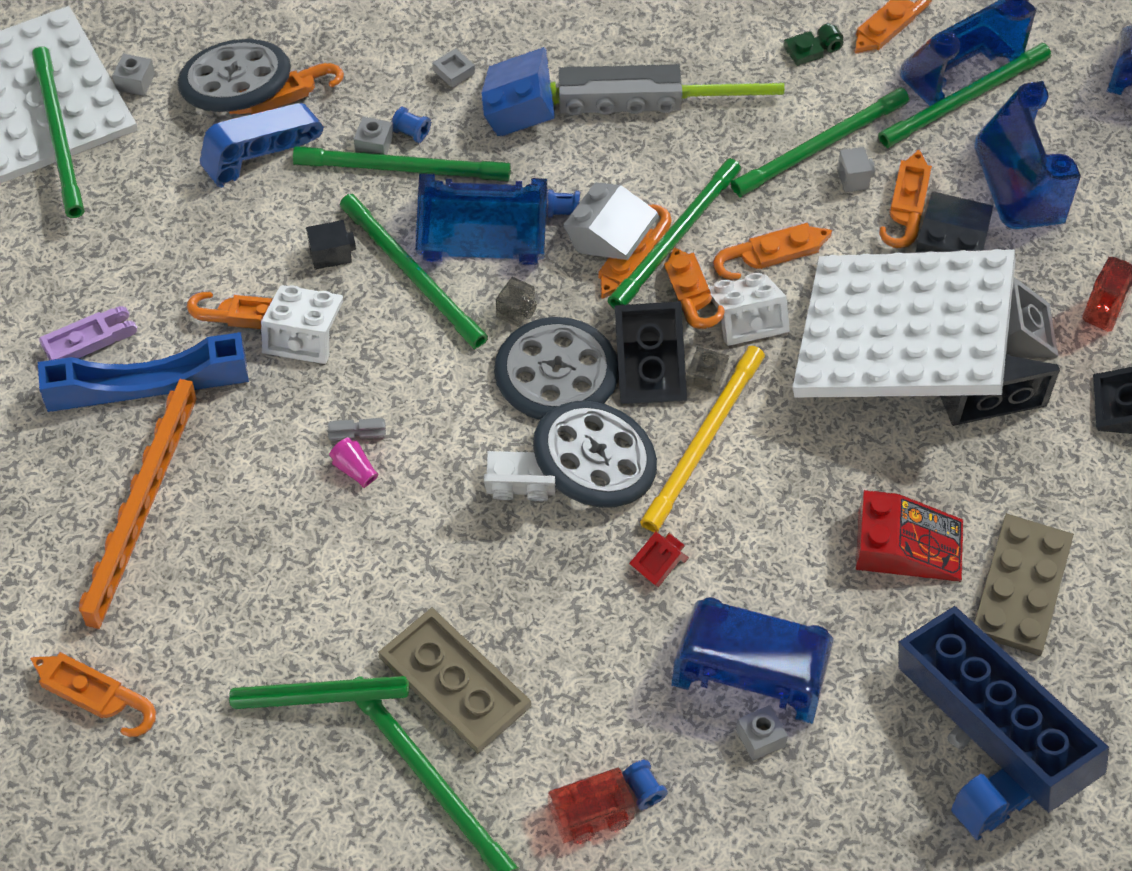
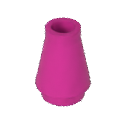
[329,437,379,488]

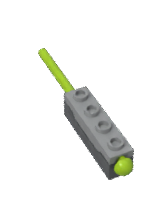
[550,64,785,115]

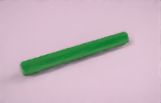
[229,676,409,709]

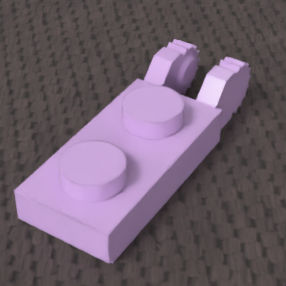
[39,306,138,360]

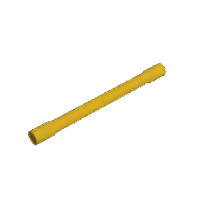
[640,345,765,532]

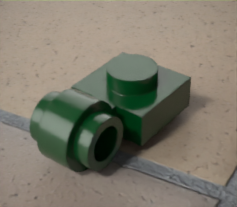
[783,23,844,66]

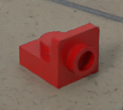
[629,531,689,587]

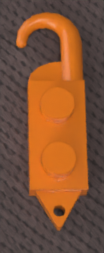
[855,0,932,53]
[229,63,344,114]
[879,150,932,248]
[598,204,672,299]
[713,222,832,280]
[664,248,725,329]
[187,292,273,329]
[31,652,156,737]

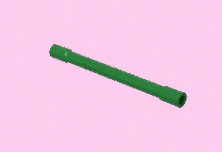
[878,43,1051,149]
[31,46,85,218]
[730,87,909,198]
[293,146,511,182]
[608,158,741,310]
[340,194,488,350]
[354,676,519,871]

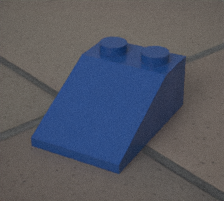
[482,47,555,136]

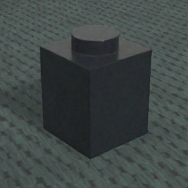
[306,220,356,270]

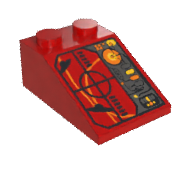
[855,490,963,582]

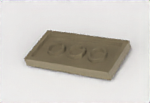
[974,513,1074,657]
[378,607,531,754]

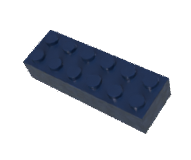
[898,606,1109,814]

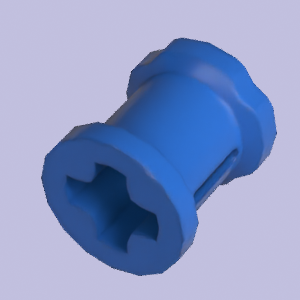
[391,106,431,143]
[548,189,580,218]
[620,759,668,810]

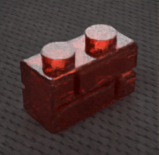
[1082,257,1132,332]
[548,767,635,844]

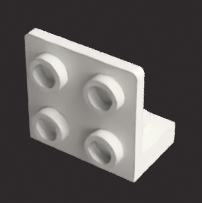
[709,273,790,346]
[261,285,343,364]
[484,451,555,501]

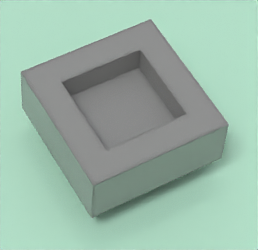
[432,48,475,88]

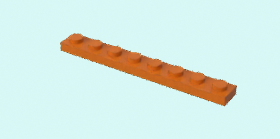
[79,379,197,629]

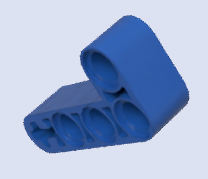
[200,103,324,188]
[951,769,1034,840]

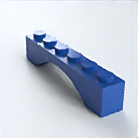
[38,332,249,412]

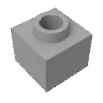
[112,54,155,96]
[354,116,394,155]
[837,147,875,192]
[736,705,788,761]

